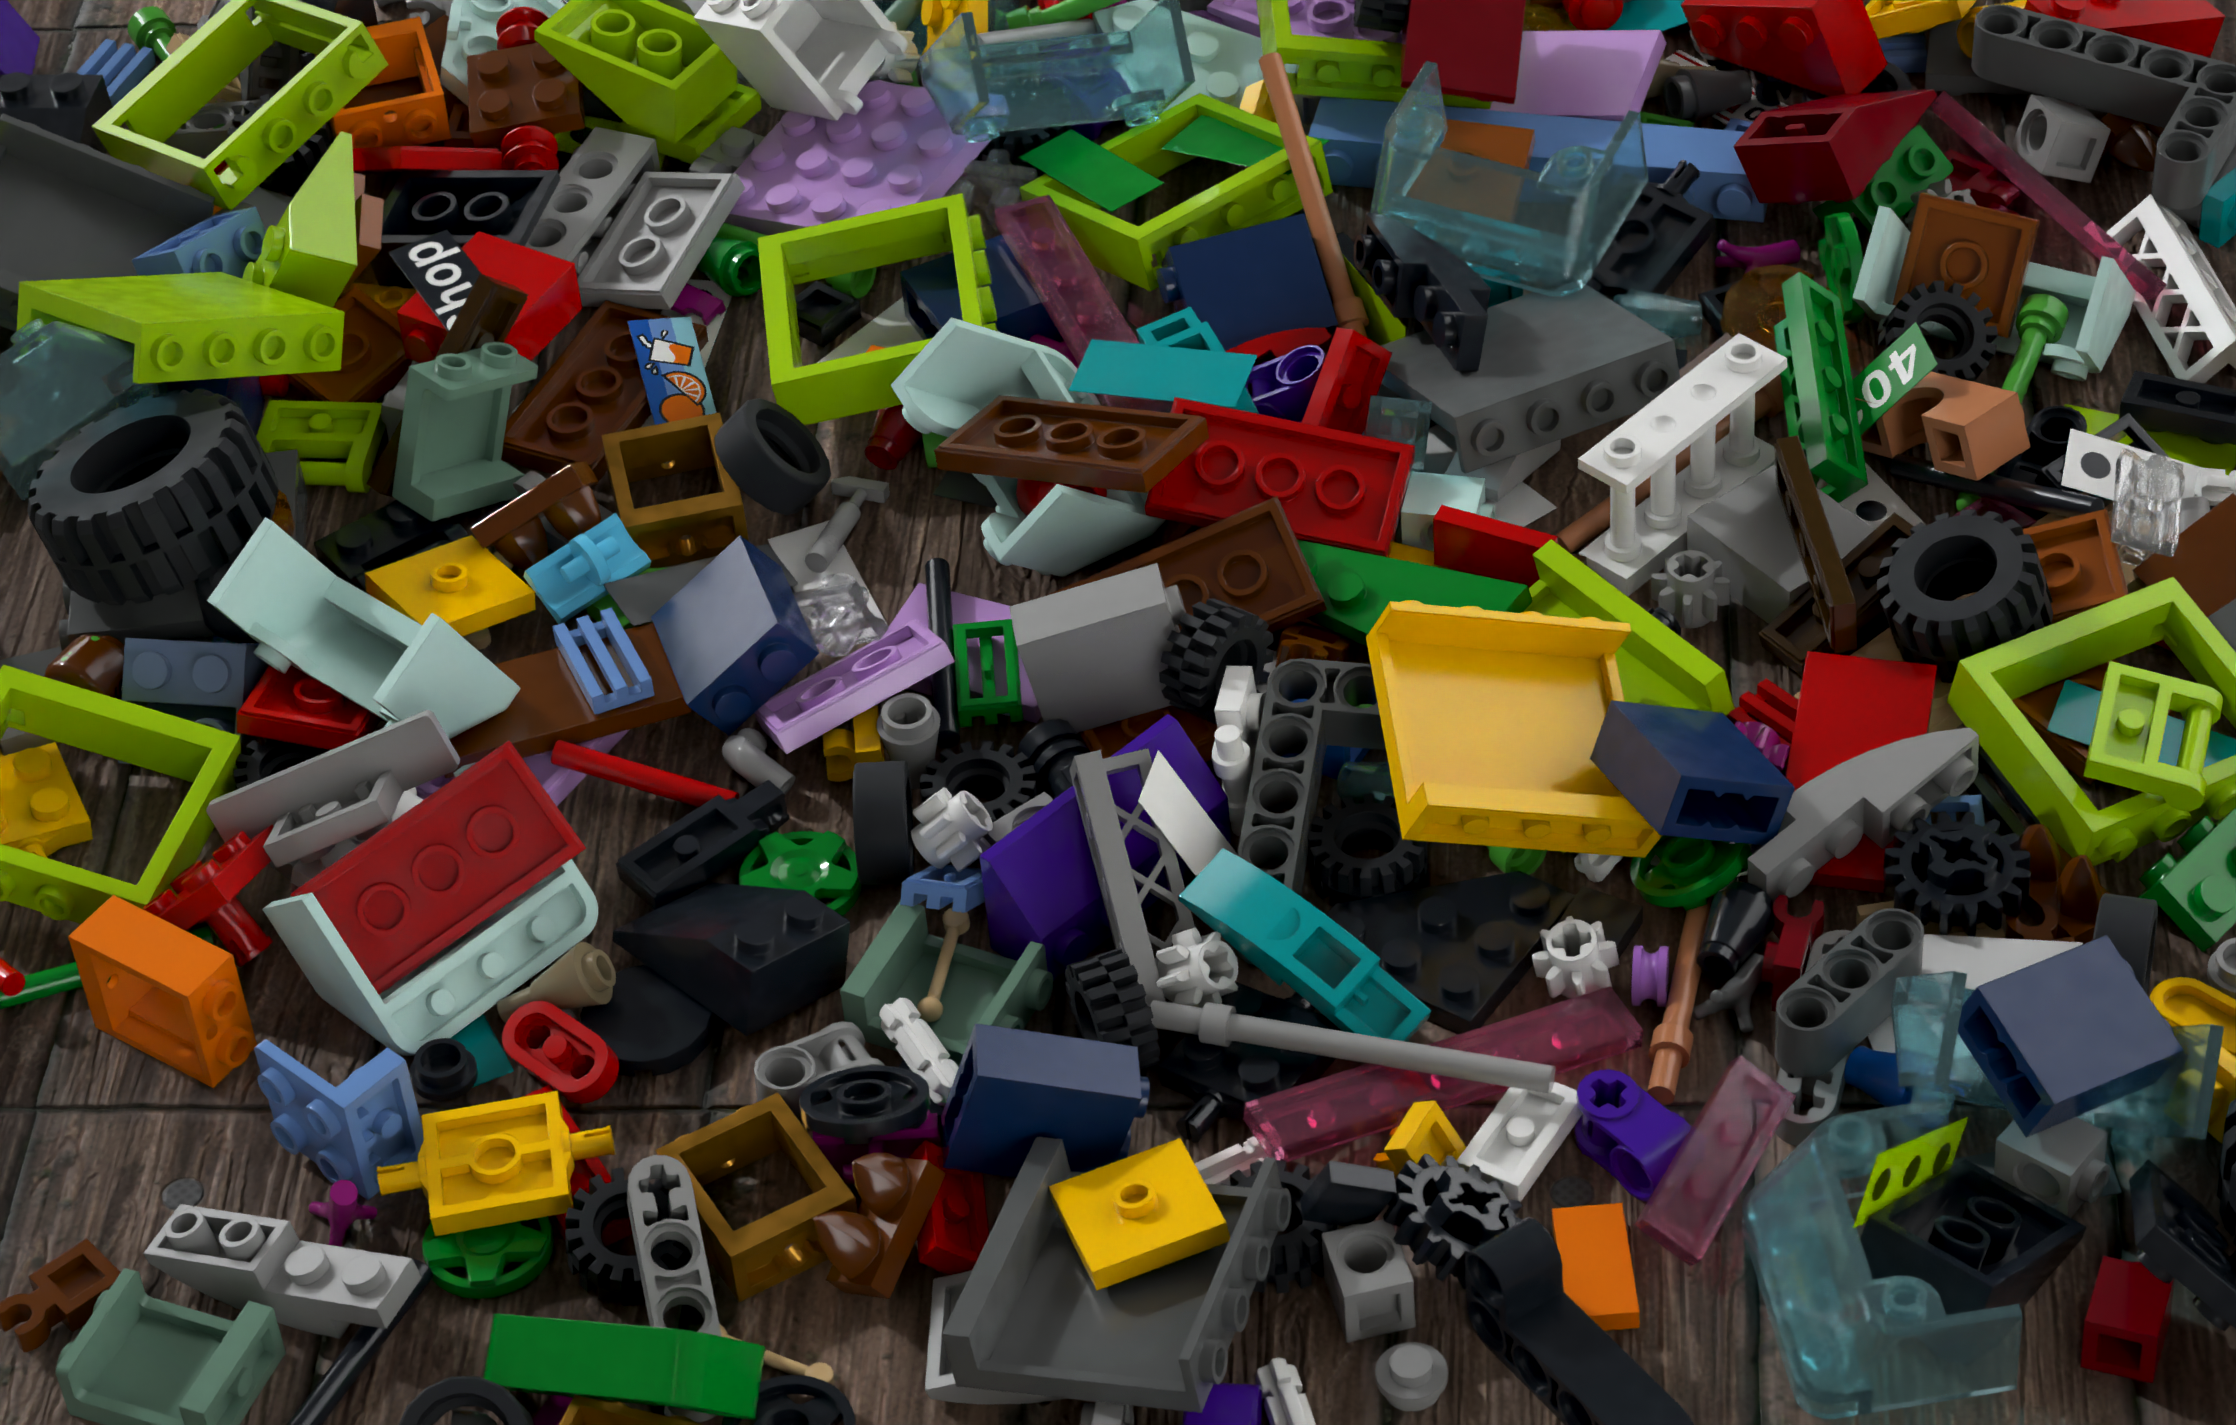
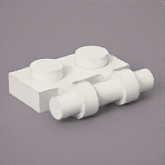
[1212,665,1266,836]

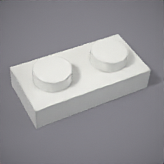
[1456,1082,1583,1202]

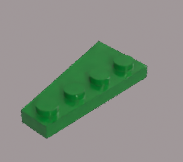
[1296,539,1533,647]

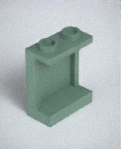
[392,342,538,522]
[840,902,1053,1065]
[56,1268,286,1425]

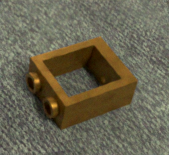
[602,412,749,568]
[655,1092,857,1302]

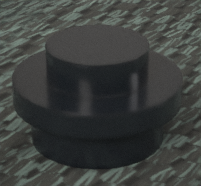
[409,1038,478,1101]

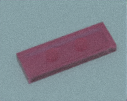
[1634,1055,1796,1267]

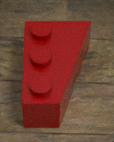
[1681,0,1888,97]
[2024,0,2225,58]

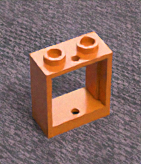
[314,17,451,150]
[68,895,257,1088]

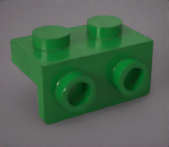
[1812,124,1953,233]
[2137,808,2236,952]

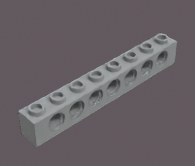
[381,126,661,441]

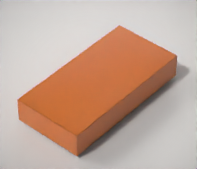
[1552,1203,1640,1331]

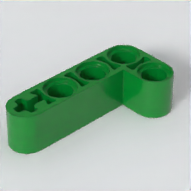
[483,1313,766,1419]

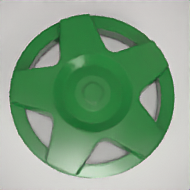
[1819,212,1865,325]
[739,831,862,916]
[1630,835,1752,910]
[422,1216,554,1299]

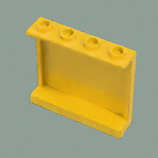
[1366,600,1663,858]

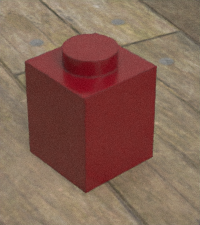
[2080,1256,2175,1384]

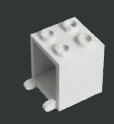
[693,0,909,121]

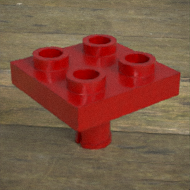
[142,824,274,967]

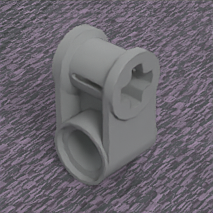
[754,1021,885,1130]

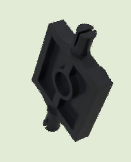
[1550,160,1716,312]
[1158,981,1342,1143]

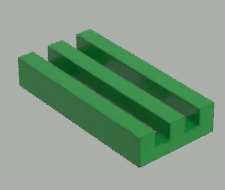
[953,619,1023,727]

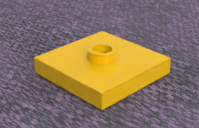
[1865,0,1977,39]
[365,535,536,637]
[1048,1138,1230,1290]

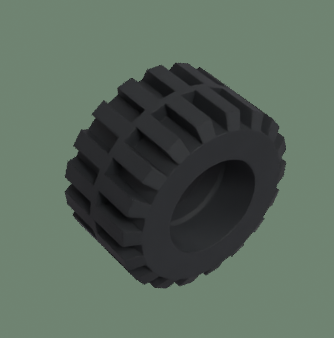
[1877,509,2053,683]

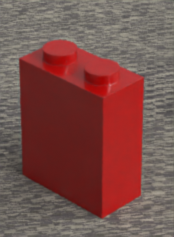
[396,231,583,363]

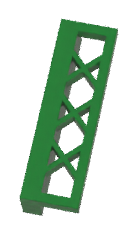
[1773,272,1868,503]

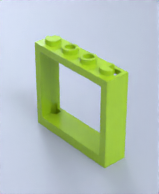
[91,0,389,211]
[1256,0,1492,109]
[1019,93,1333,291]
[757,193,998,425]
[1947,577,2236,866]
[0,664,241,924]

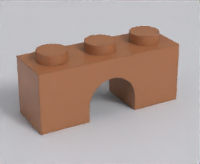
[1855,372,2030,481]

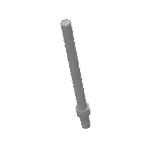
[1150,1000,1555,1094]

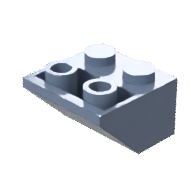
[118,638,269,764]

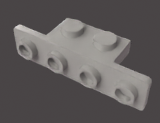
[206,710,460,868]

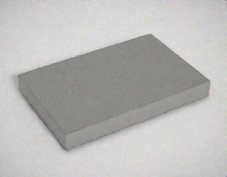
[577,172,745,310]

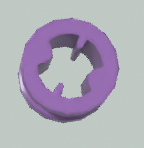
[1631,945,1669,1007]

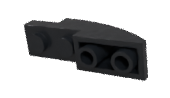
[1354,213,1491,371]

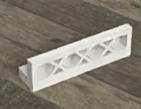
[2097,194,2236,384]

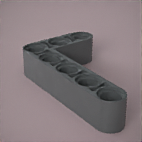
[1971,4,2236,210]
[1235,658,1386,965]

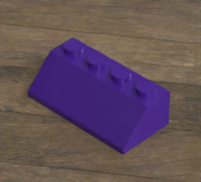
[979,714,1231,981]

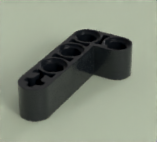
[1465,1217,1694,1425]

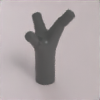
[1692,953,1764,1033]

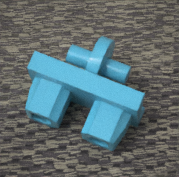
[524,513,651,624]

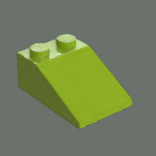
[534,0,737,144]
[242,131,357,308]

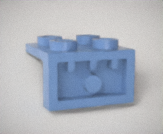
[132,207,266,278]
[254,1039,424,1200]

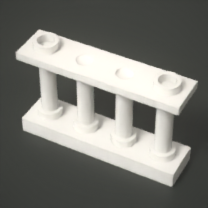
[1578,333,1787,597]

